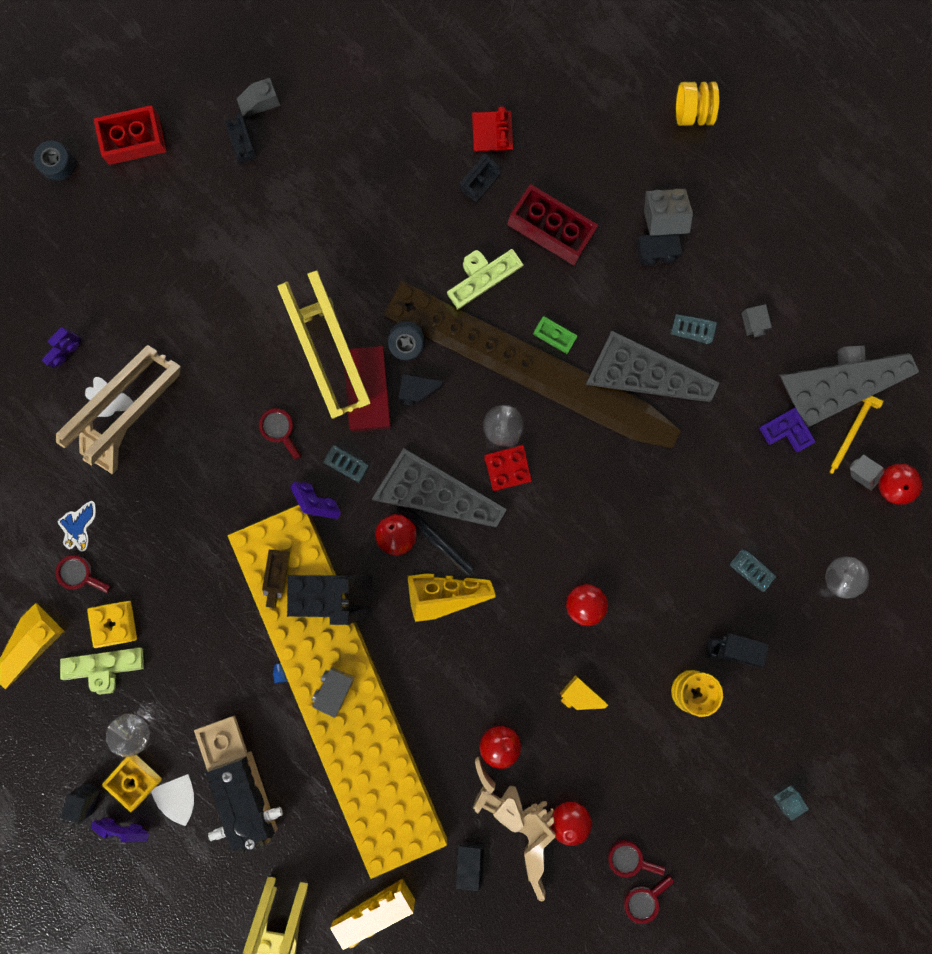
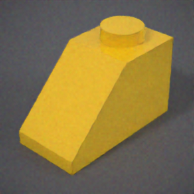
[560,675,608,710]

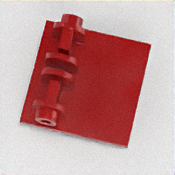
[472,107,513,151]
[484,445,531,491]

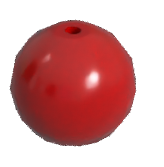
[878,464,923,504]
[375,514,417,556]
[566,584,608,626]
[479,726,522,769]
[550,802,592,846]

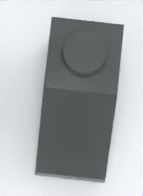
[237,78,280,118]

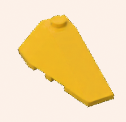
[408,573,496,622]
[0,603,65,689]

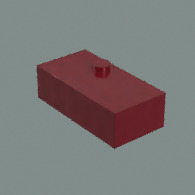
[507,184,598,266]
[344,346,391,432]

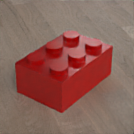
[94,105,167,165]

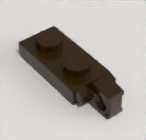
[262,549,290,608]

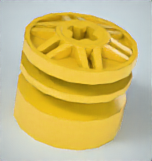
[676,82,719,126]
[671,670,723,717]

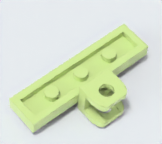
[447,249,523,309]
[60,648,144,695]

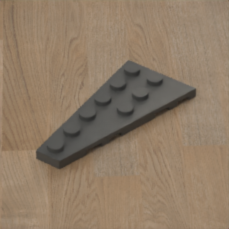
[586,331,719,402]
[779,353,919,428]
[372,448,507,528]

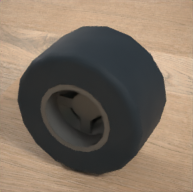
[34,141,75,181]
[388,321,424,360]

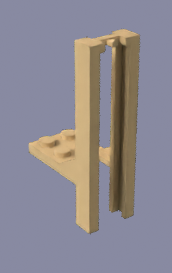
[56,345,181,474]

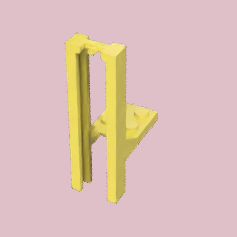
[277,270,370,418]
[243,877,308,954]

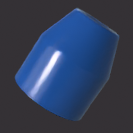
[273,663,288,684]

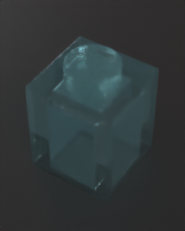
[774,786,809,821]

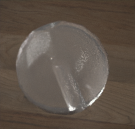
[483,405,524,446]
[825,556,869,599]
[106,714,150,757]

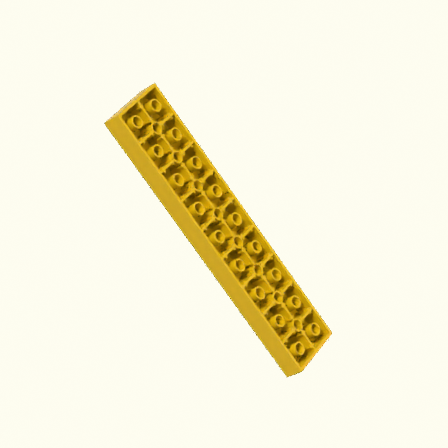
[228,505,447,879]

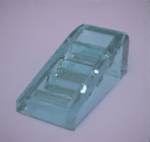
[671,314,717,344]
[323,445,369,483]
[730,550,776,592]

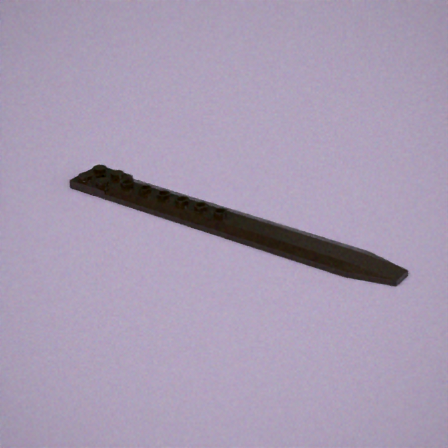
[384,281,681,449]

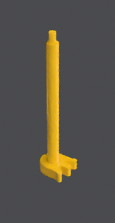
[830,396,884,474]

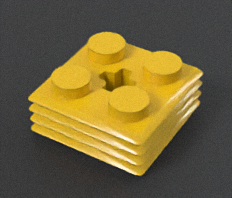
[87,601,137,648]
[102,752,162,812]

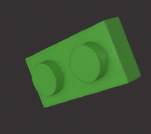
[533,316,577,354]

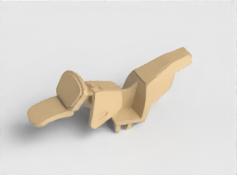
[473,757,556,901]

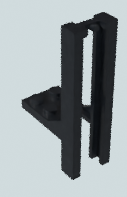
[287,575,372,625]

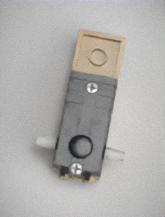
[194,715,283,854]

